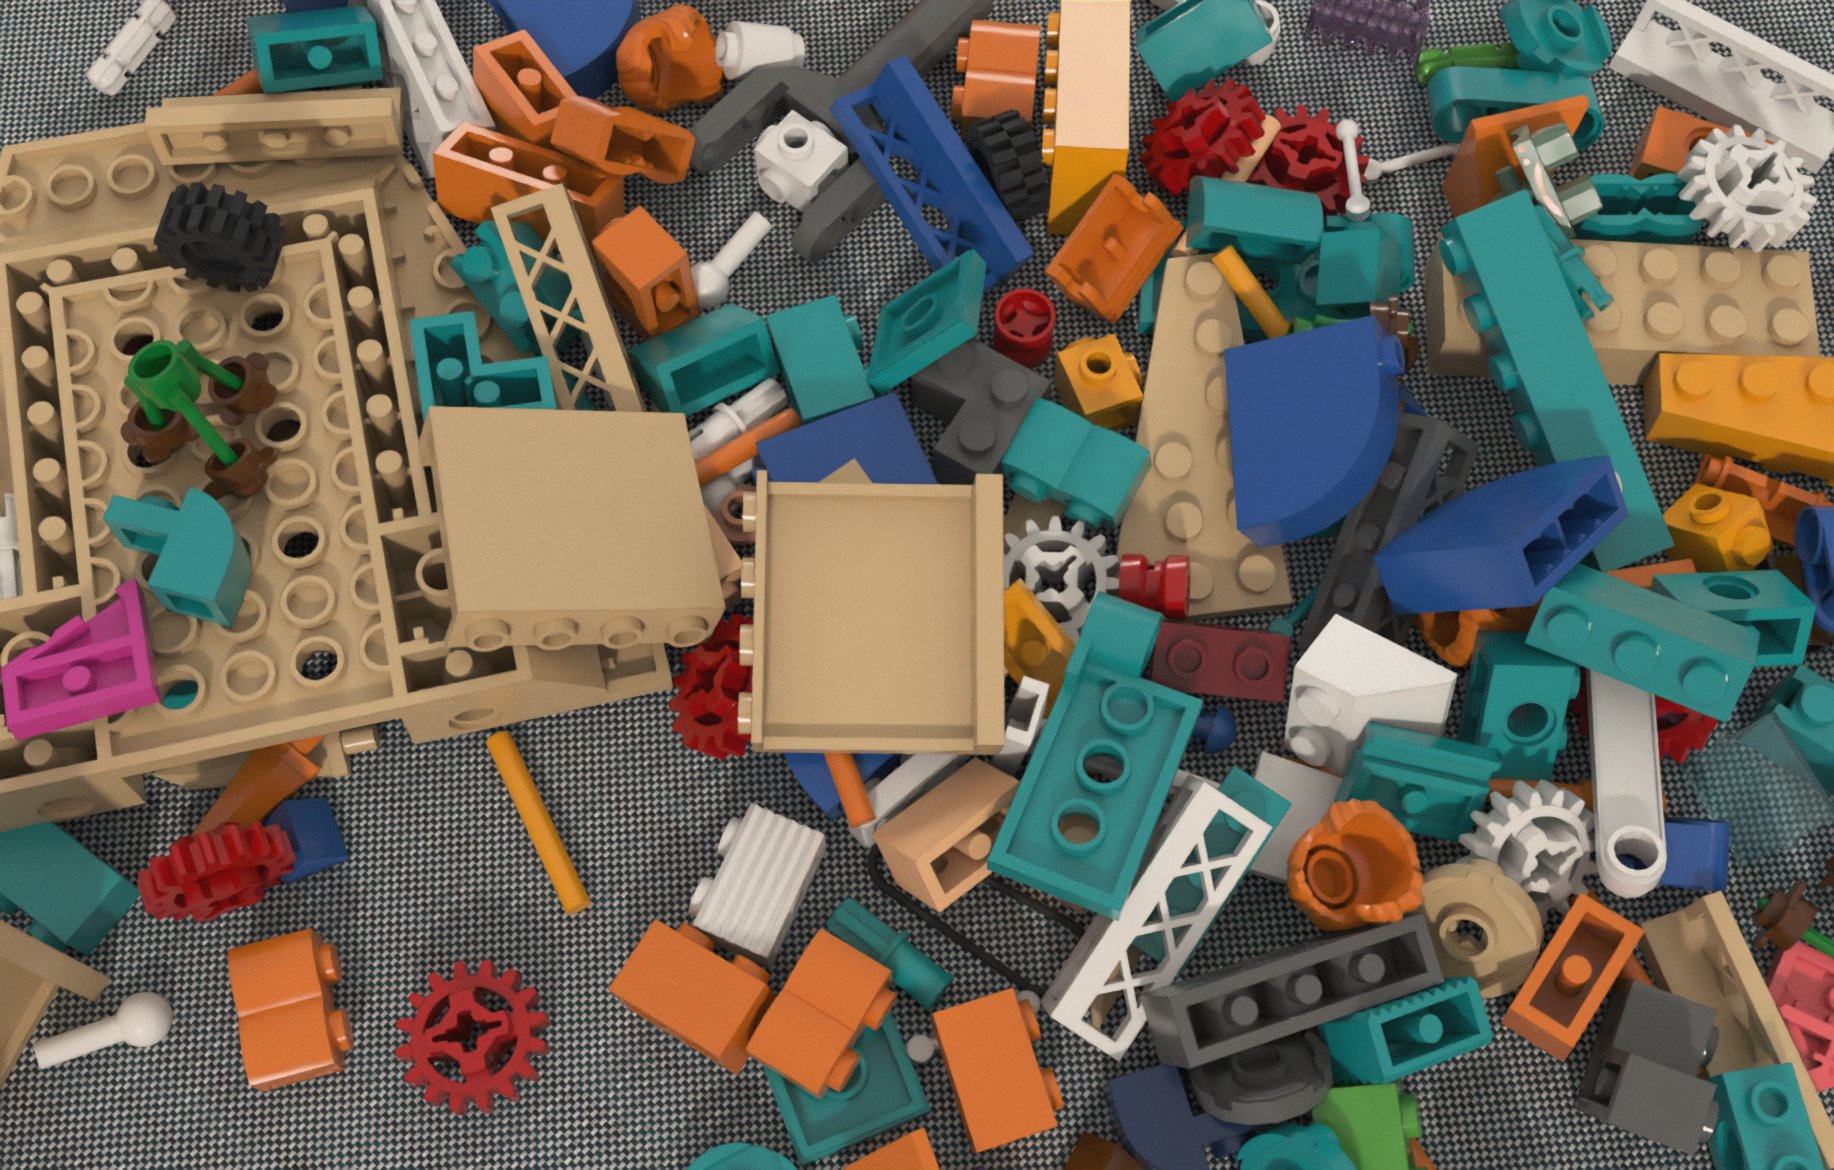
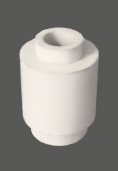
[715,20,805,81]

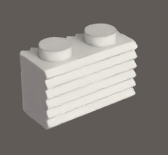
[688,803,826,969]

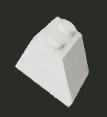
[1283,614,1458,777]

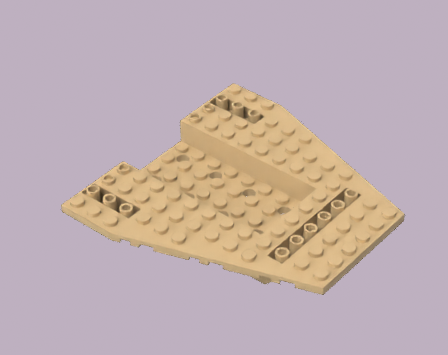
[0,85,673,832]

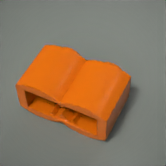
[951,20,1041,140]
[550,96,696,184]
[228,928,354,1092]
[745,928,897,1100]

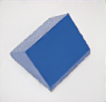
[263,798,350,886]

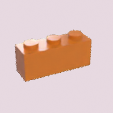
[433,121,624,264]

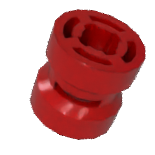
[993,288,1056,370]
[1119,554,1191,620]

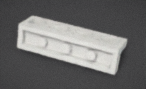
[347,0,496,179]
[1608,0,1834,174]
[1040,775,1272,1062]

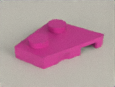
[1,579,161,740]

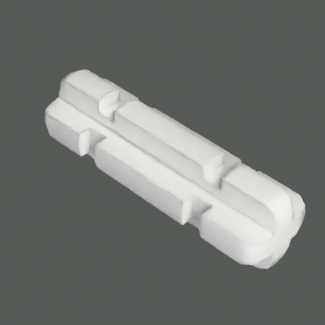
[86,0,176,96]

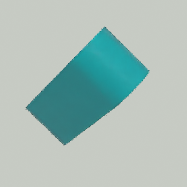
[1427,66,1604,150]

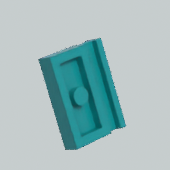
[1334,721,1502,843]

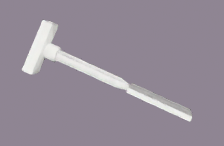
[989,676,1343,884]

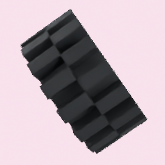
[965,109,1051,223]
[154,182,286,292]

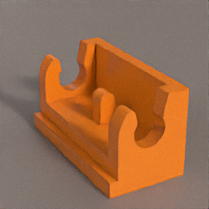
[1044,173,1184,325]

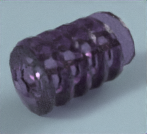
[1303,0,1431,69]

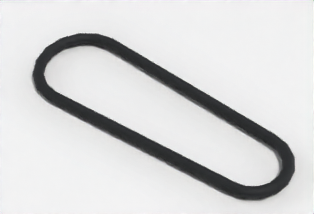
[867,843,1085,998]

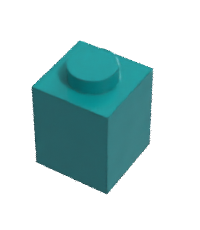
[1316,221,1403,319]

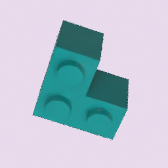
[409,311,557,422]

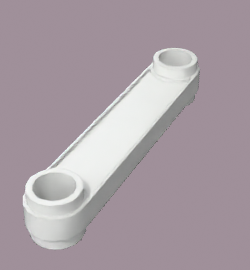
[1585,667,1667,898]

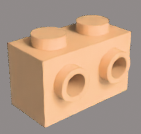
[872,757,1020,913]

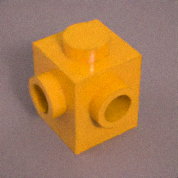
[1054,333,1143,431]
[1662,483,1775,573]

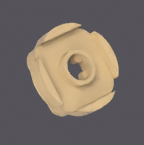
[1406,858,1545,999]

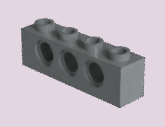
[1140,913,1445,1069]

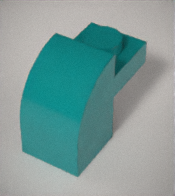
[103,487,251,627]

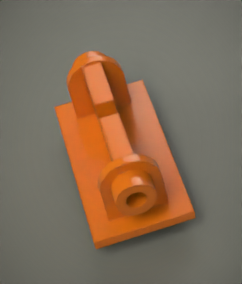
[1693,453,1834,549]

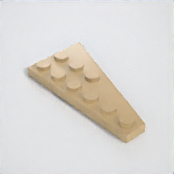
[1111,253,1293,622]

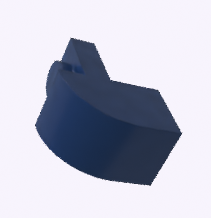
[1101,1064,1270,1170]

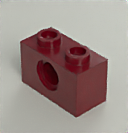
[1145,619,1291,703]

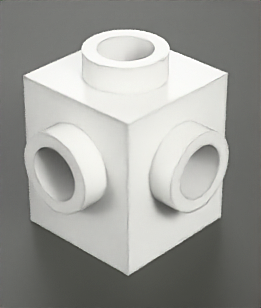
[754,110,849,213]

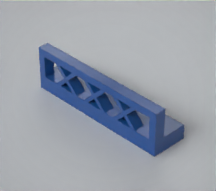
[830,55,1035,294]

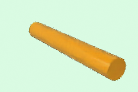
[1211,243,1289,339]
[486,731,591,915]

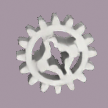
[1677,125,1817,252]
[1003,516,1120,644]
[1455,779,1598,925]

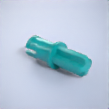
[1534,205,1614,323]
[827,898,955,1011]

